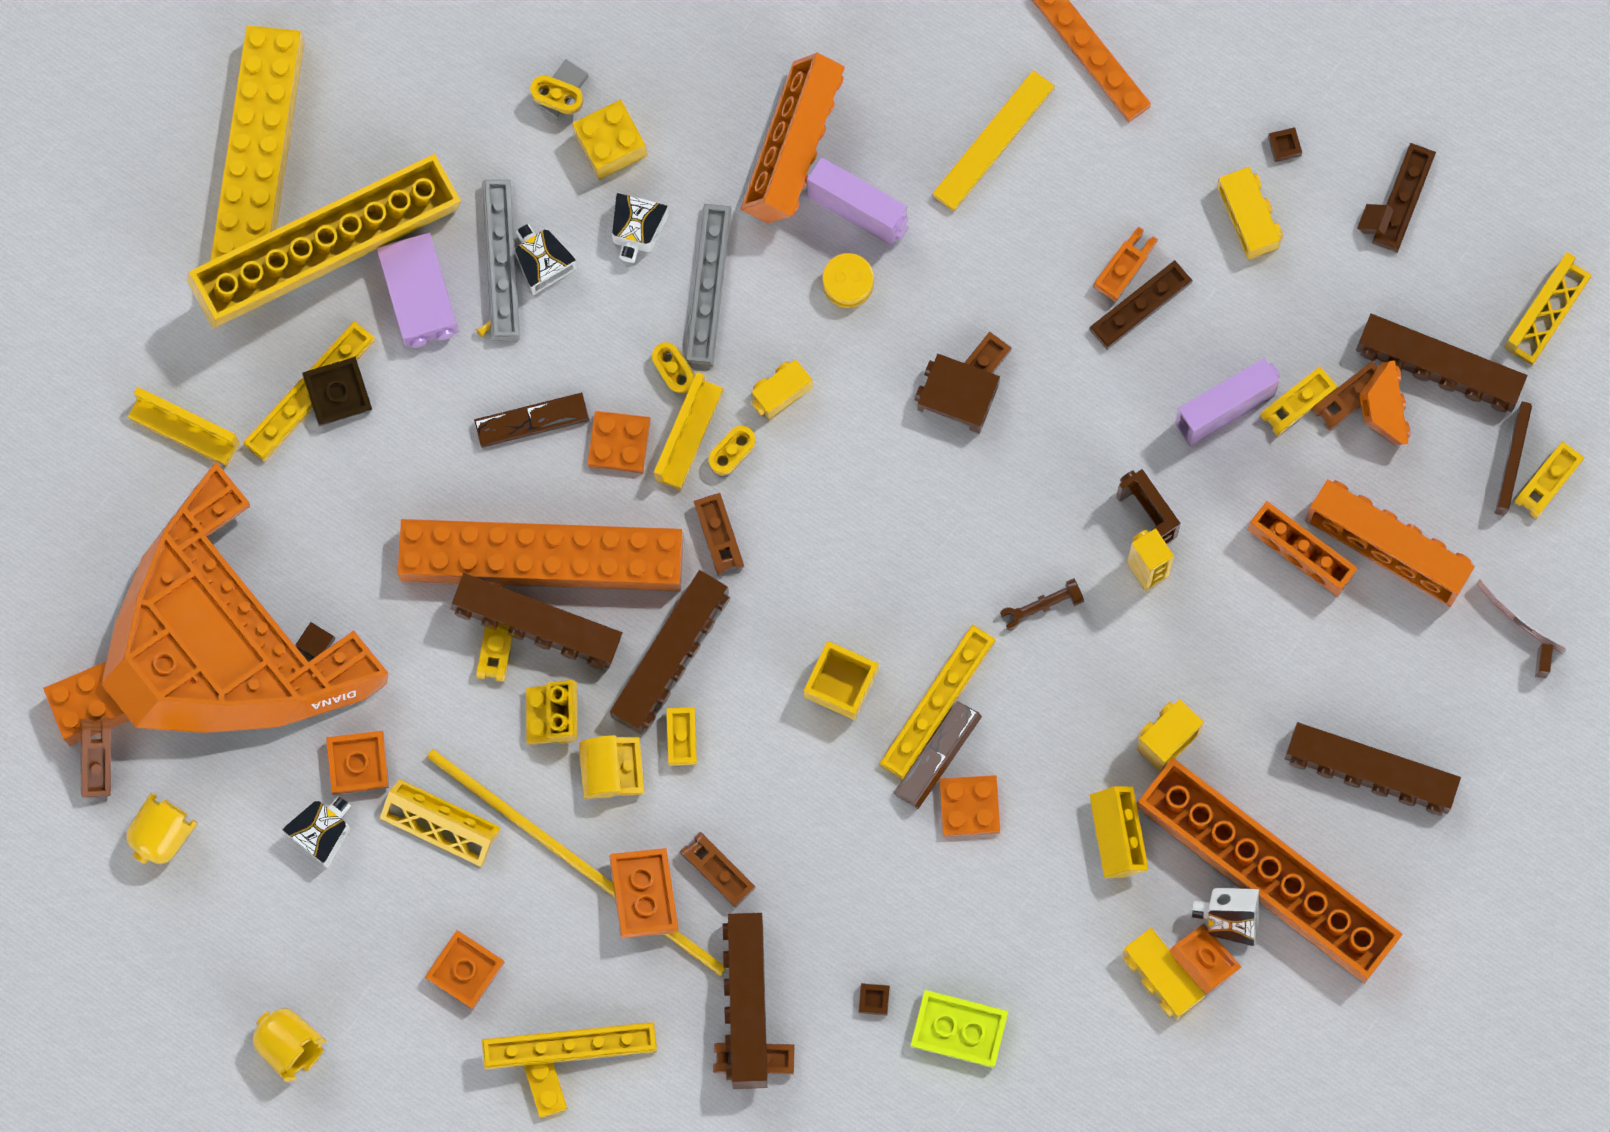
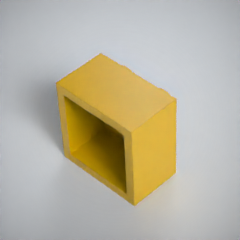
[572,99,648,180]
[803,640,879,721]
[1137,698,1204,773]

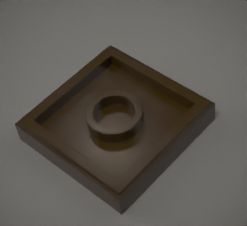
[302,356,372,426]

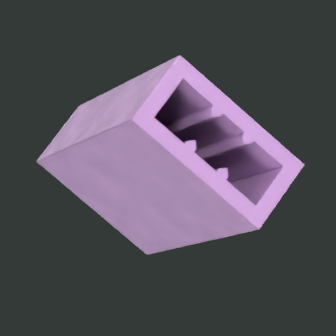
[807,157,909,246]
[377,233,459,348]
[1175,358,1280,446]

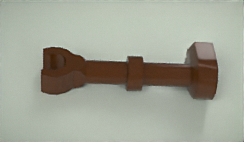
[1000,578,1085,630]

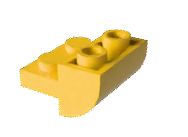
[526,680,578,745]
[579,735,644,799]

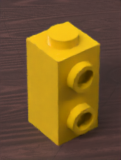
[751,359,813,420]

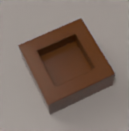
[1268,127,1302,162]
[1357,204,1394,235]
[295,622,336,658]
[1535,643,1553,678]
[859,983,890,1016]

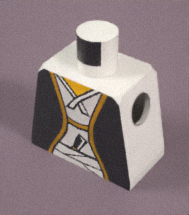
[612,193,669,263]
[514,224,578,295]
[282,795,351,868]
[1192,888,1259,946]

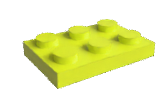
[910,990,1009,1068]

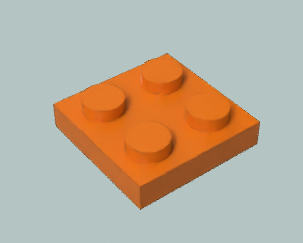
[588,411,651,473]
[326,730,389,795]
[940,775,1000,837]
[1169,924,1241,995]
[425,930,505,1010]

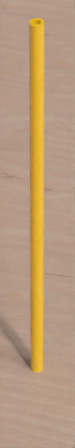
[426,749,727,977]

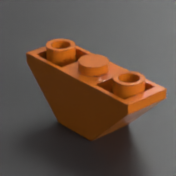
[1359,361,1411,445]

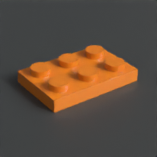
[609,848,679,938]

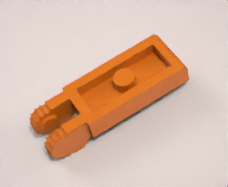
[1093,227,1158,302]

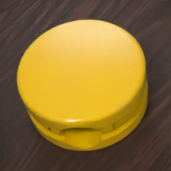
[822,253,874,308]

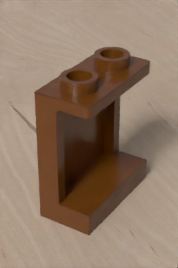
[914,353,1000,434]
[1116,469,1181,544]

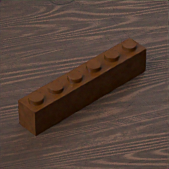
[1356,313,1528,412]
[610,570,730,734]
[450,573,623,670]
[1284,722,1461,815]
[722,913,768,1089]

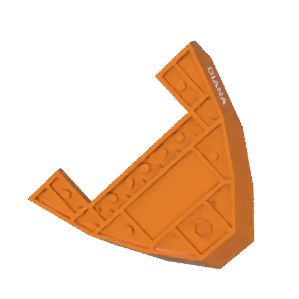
[101,462,388,733]

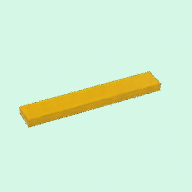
[932,70,1055,212]
[243,321,376,463]
[879,624,996,780]
[481,1022,657,1070]

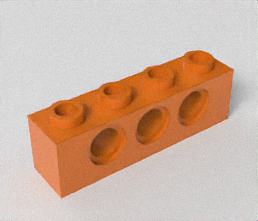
[1247,501,1358,598]

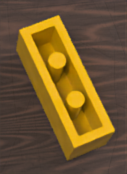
[1217,166,1283,260]
[1127,528,1174,591]
[1089,786,1149,878]
[1122,927,1205,1020]

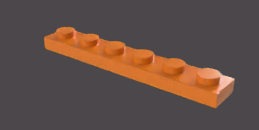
[1032,0,1151,122]

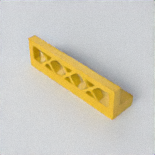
[1504,252,1592,366]
[654,372,724,490]
[128,386,240,467]
[380,779,501,867]

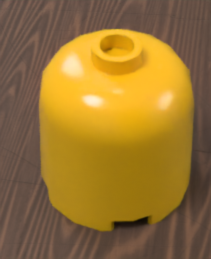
[126,792,198,865]
[253,1008,327,1082]

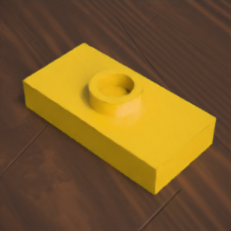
[667,707,697,766]

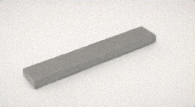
[482,180,520,340]
[686,204,732,367]

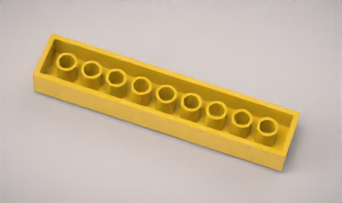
[210,25,305,261]
[186,153,461,329]

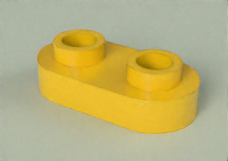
[530,75,584,115]
[652,342,695,394]
[709,426,756,476]

